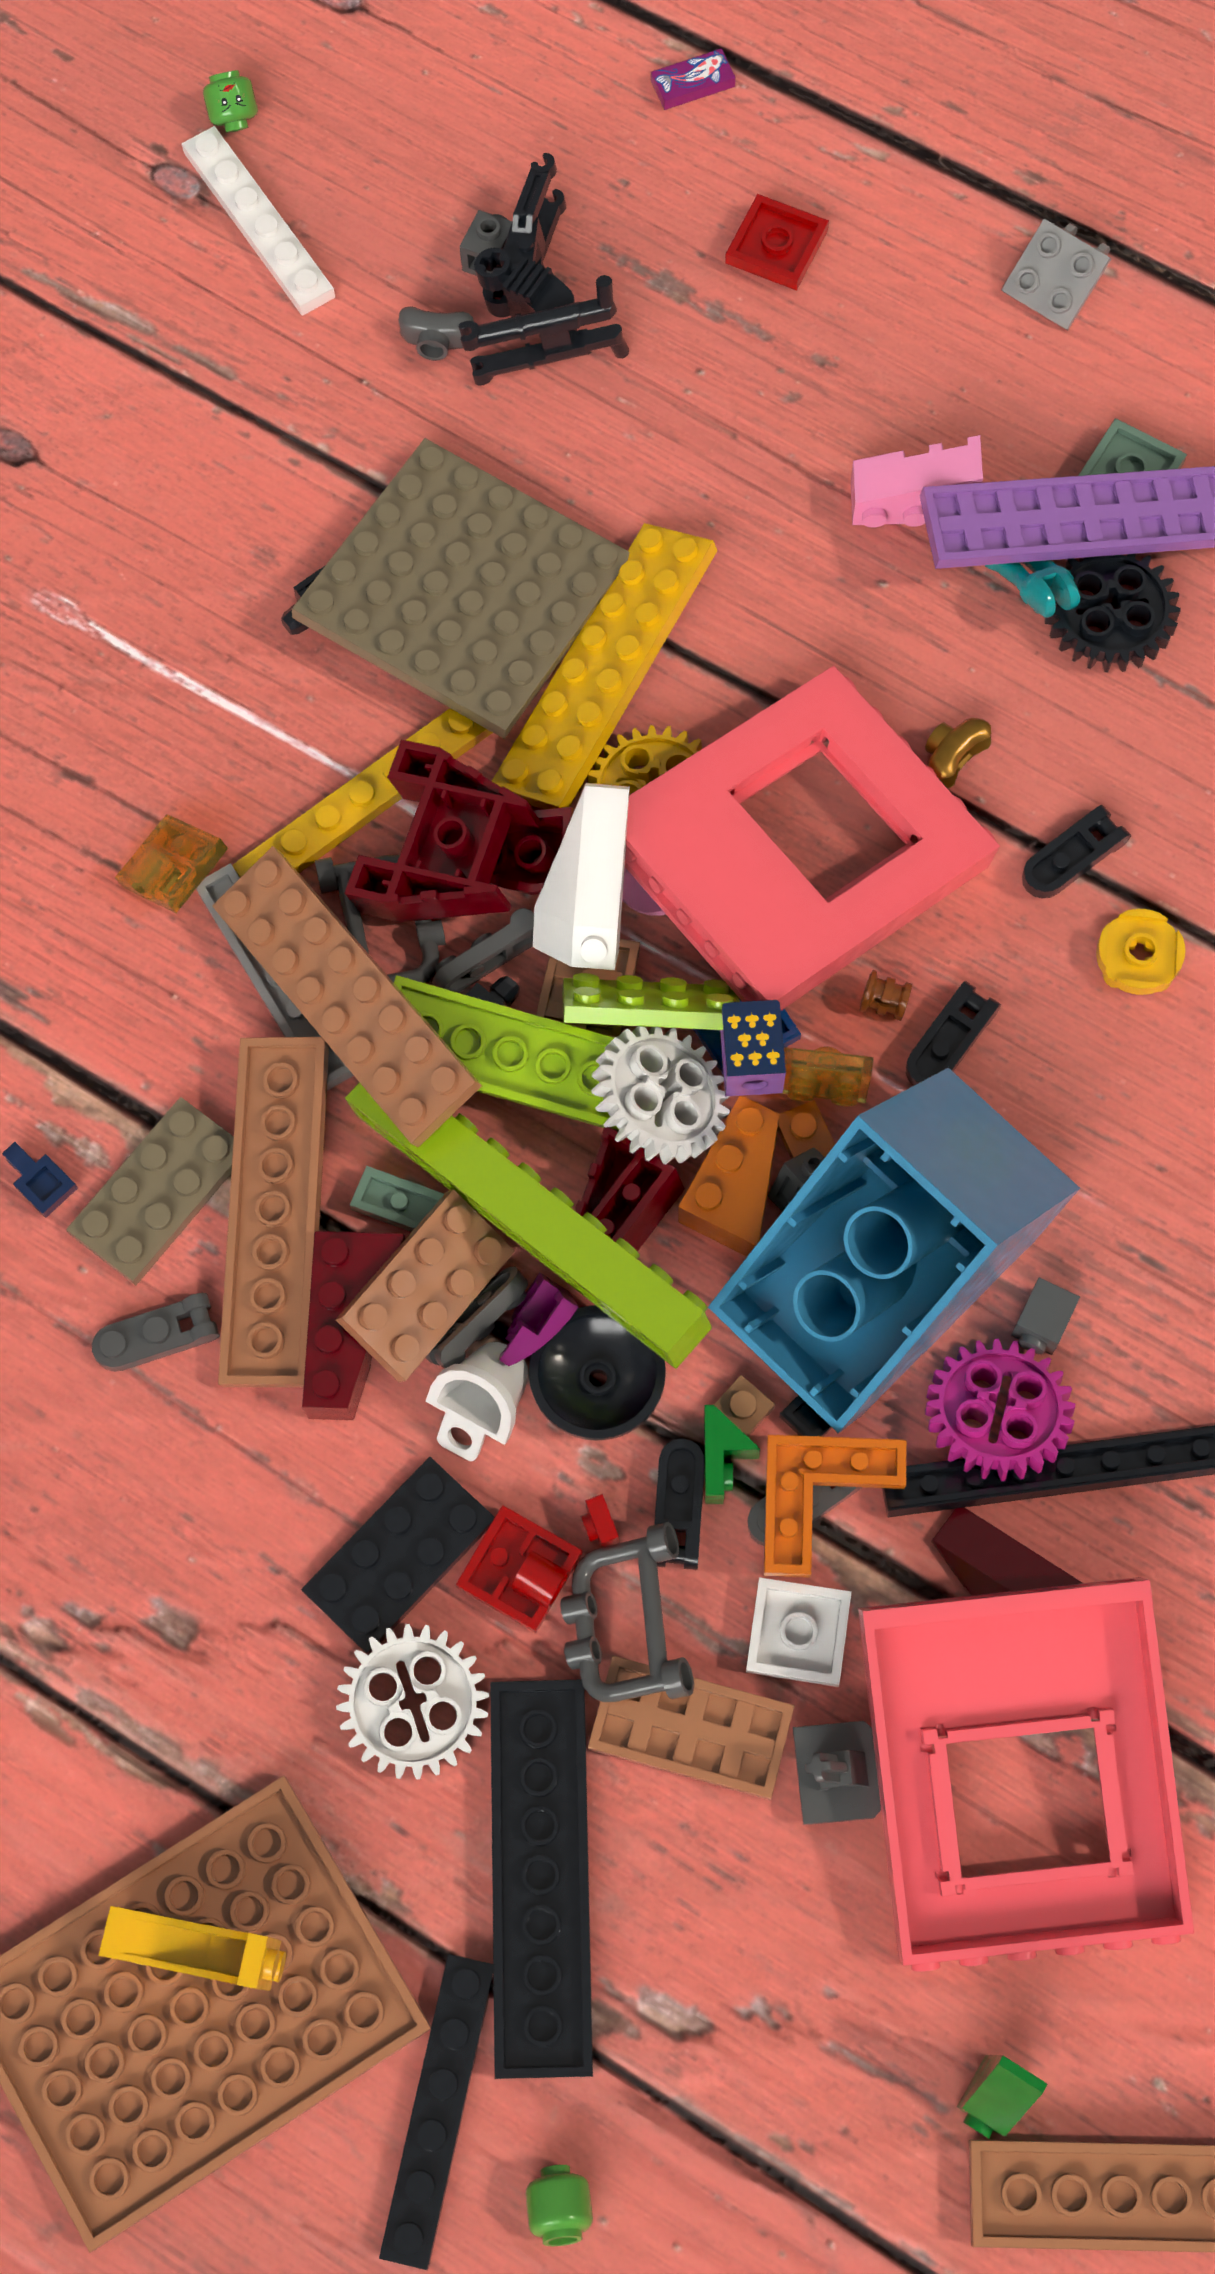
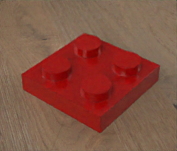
[725,194,829,291]

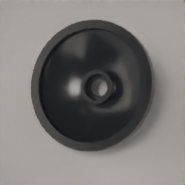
[529,1305,666,1441]

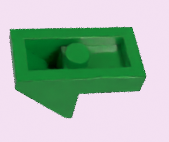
[704,1405,760,1504]

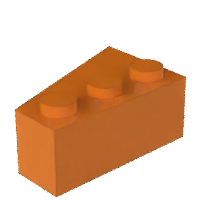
[678,1096,780,1257]

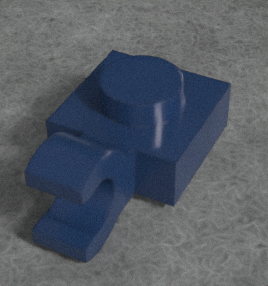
[2,1142,78,1218]

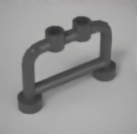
[315,855,446,983]
[560,1522,694,1702]

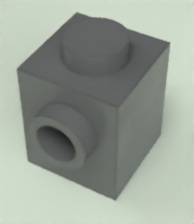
[460,210,512,276]

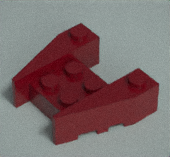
[344,739,541,922]

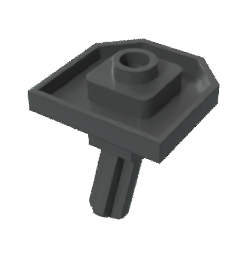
[793,1721,881,1825]

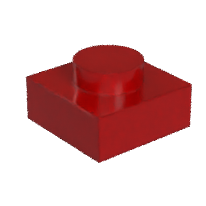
[580,1494,619,1548]

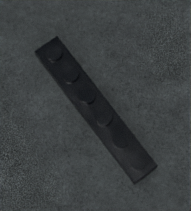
[379,1954,494,2270]

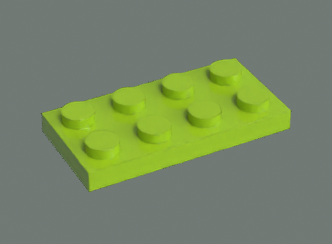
[562,973,740,1030]

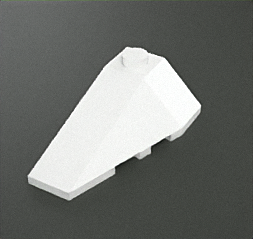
[533,783,630,970]

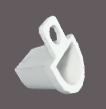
[425,1342,529,1461]

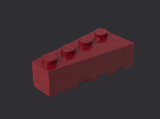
[302,1231,406,1420]

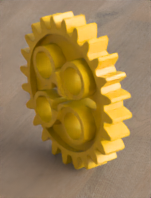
[587,725,702,795]

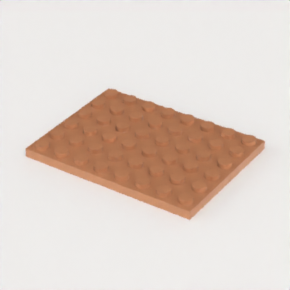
[0,1776,431,2253]

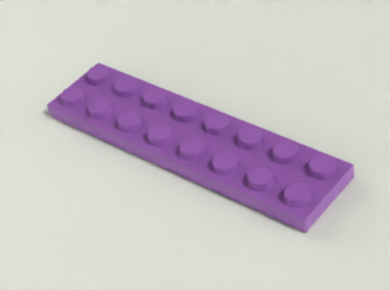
[920,466,1215,569]

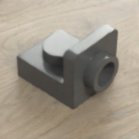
[767,1148,825,1212]

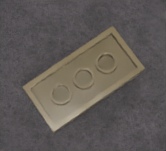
[66,1097,234,1286]

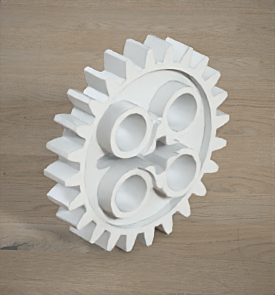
[591,1026,730,1164]
[336,1624,489,1780]

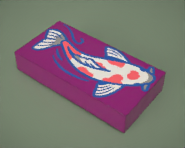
[651,48,736,110]

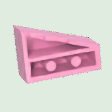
[851,435,983,527]

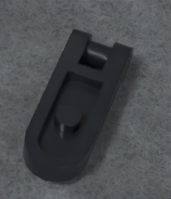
[1022,805,1131,899]
[906,981,1001,1086]
[654,1438,705,1570]

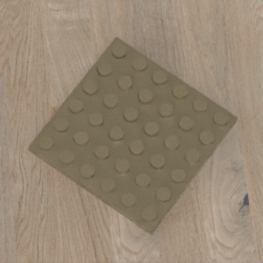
[292,438,630,739]

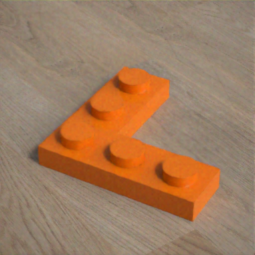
[764,1434,907,1578]

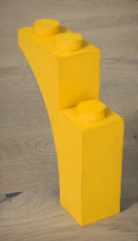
[98,1906,286,1991]

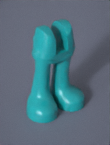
[984,560,1080,618]

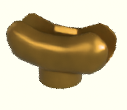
[925,718,992,789]

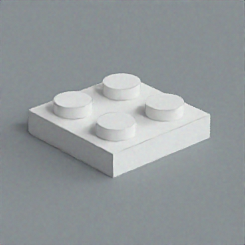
[746,1577,851,1687]

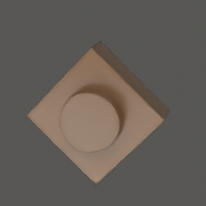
[714,1375,775,1437]

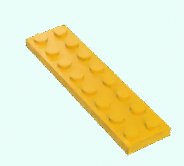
[492,523,718,809]

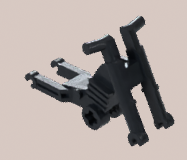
[458,153,629,386]

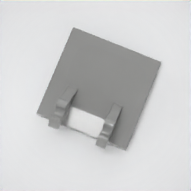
[1001,219,1111,331]

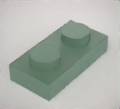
[350,1166,444,1232]

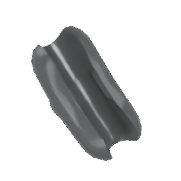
[398,306,474,361]

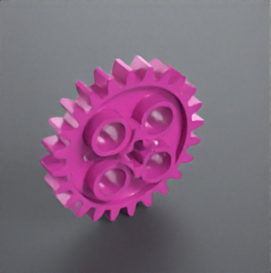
[925,1339,1076,1481]

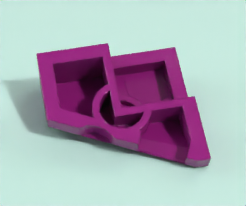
[499,1272,579,1366]

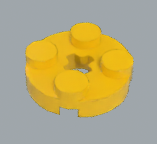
[1096,909,1186,995]

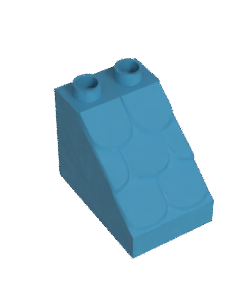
[708,1068,1080,1433]

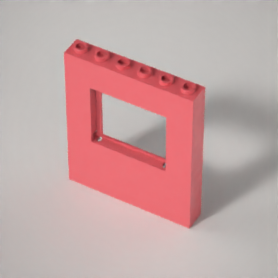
[625,666,1000,1011]
[858,1577,1194,1971]

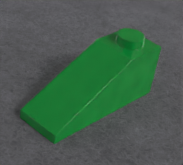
[957,2055,1048,2139]

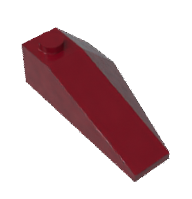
[931,1508,1082,1595]

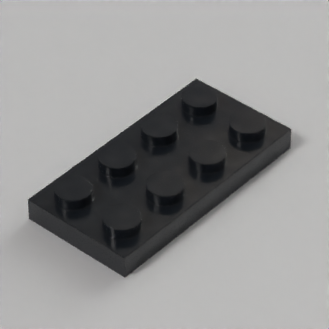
[301,1457,495,1655]

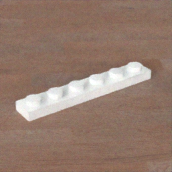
[182,126,335,316]

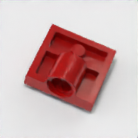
[455,1505,583,1633]

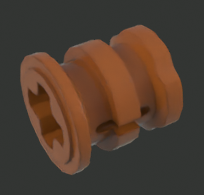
[860,970,912,1021]

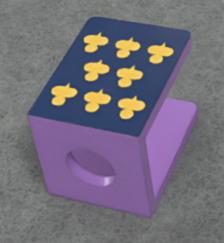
[720,1000,786,1097]

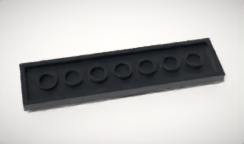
[490,1679,593,2079]

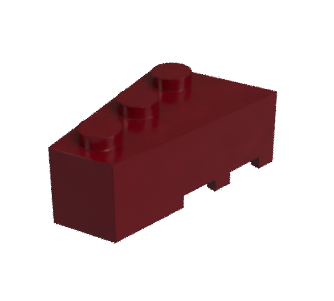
[575,1127,685,1252]

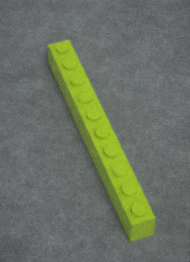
[345,1082,712,1369]

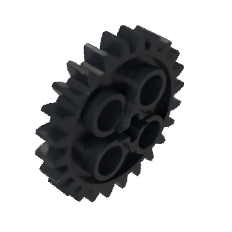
[1044,554,1181,672]

